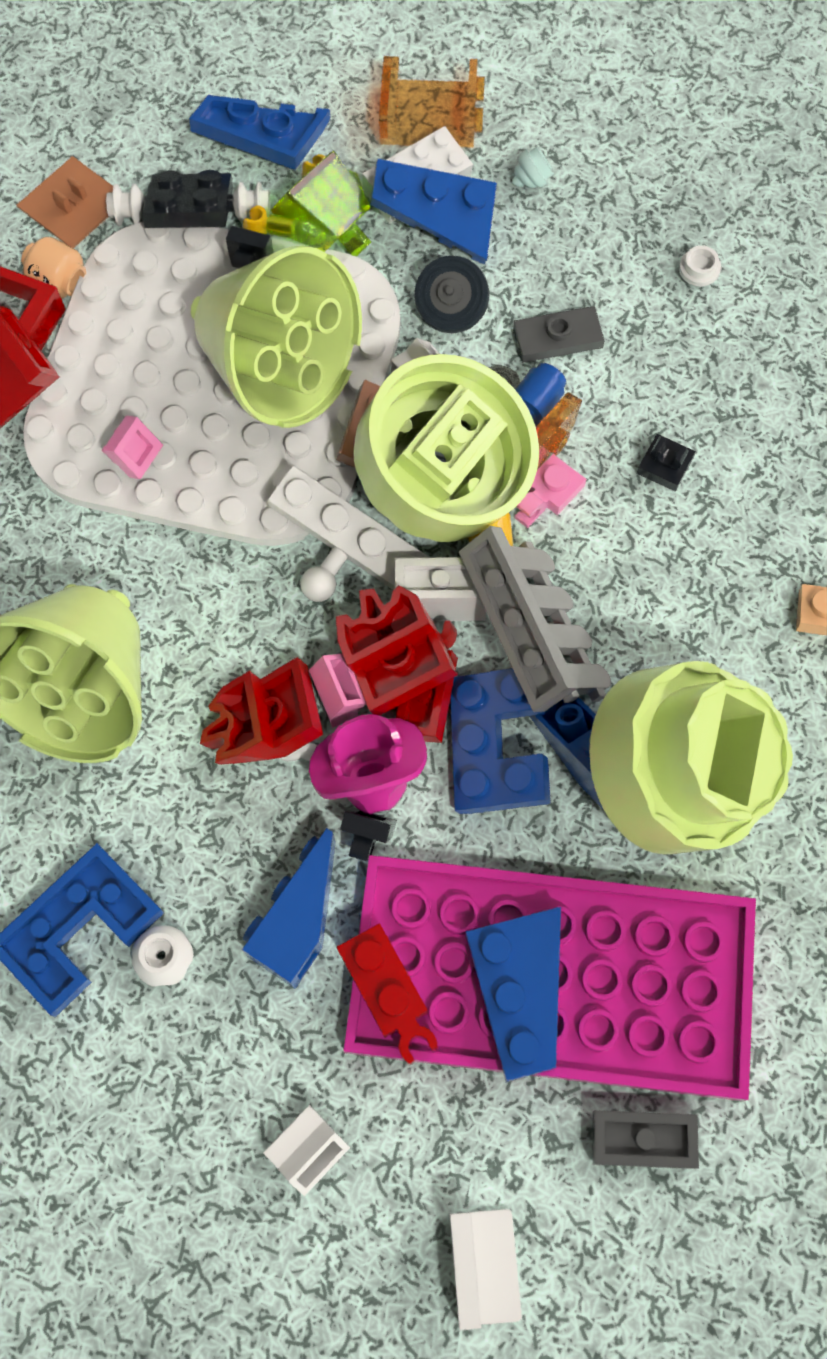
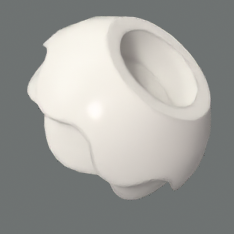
[131,926,193,987]

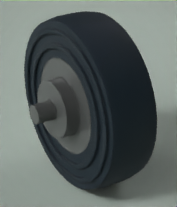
[414,256,490,334]

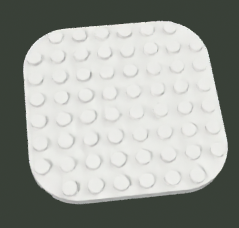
[23,221,401,546]

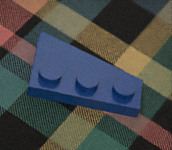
[189,95,330,170]
[370,159,497,264]
[465,907,561,1083]

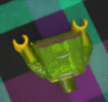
[243,150,372,257]

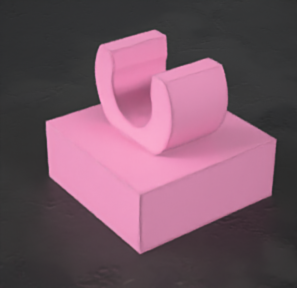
[102,415,163,479]

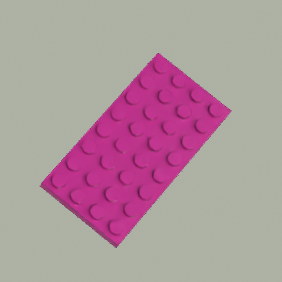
[344,855,756,1101]

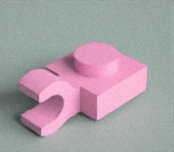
[514,454,587,528]

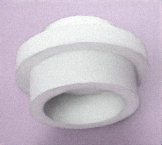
[679,246,721,287]

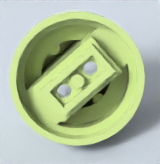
[354,354,539,542]
[589,661,793,854]

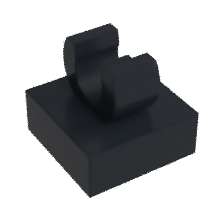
[226,226,274,269]
[637,434,696,492]
[340,807,397,861]

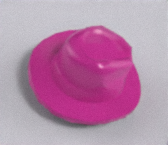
[309,714,427,815]

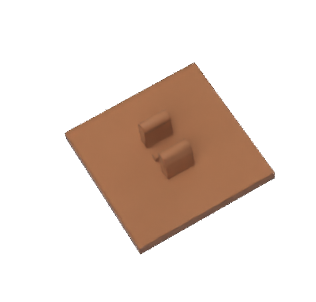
[16,156,114,248]

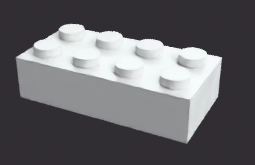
[361,126,473,224]

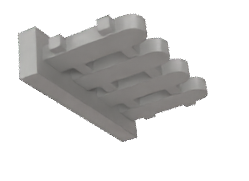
[459,526,611,712]

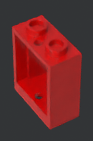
[0,266,66,351]

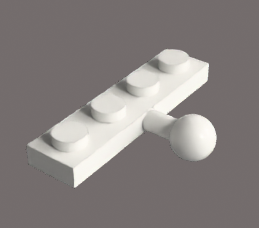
[267,466,430,602]

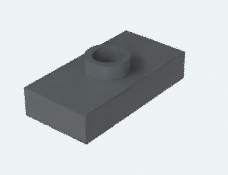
[513,306,605,363]
[593,1110,699,1169]

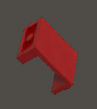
[0,306,60,429]

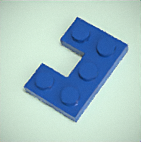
[451,668,551,814]
[0,843,164,1018]

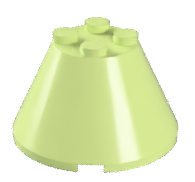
[191,246,362,428]
[0,584,142,763]

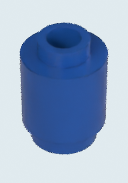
[515,363,566,427]

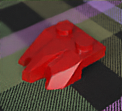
[336,585,458,716]
[200,657,323,765]

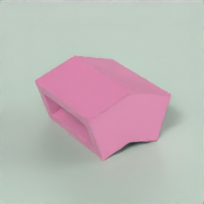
[309,654,366,728]

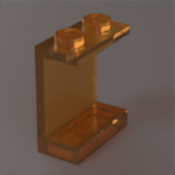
[379,56,485,148]

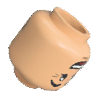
[21,236,86,299]

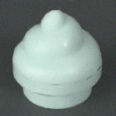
[512,146,555,188]

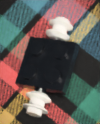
[106,170,271,228]

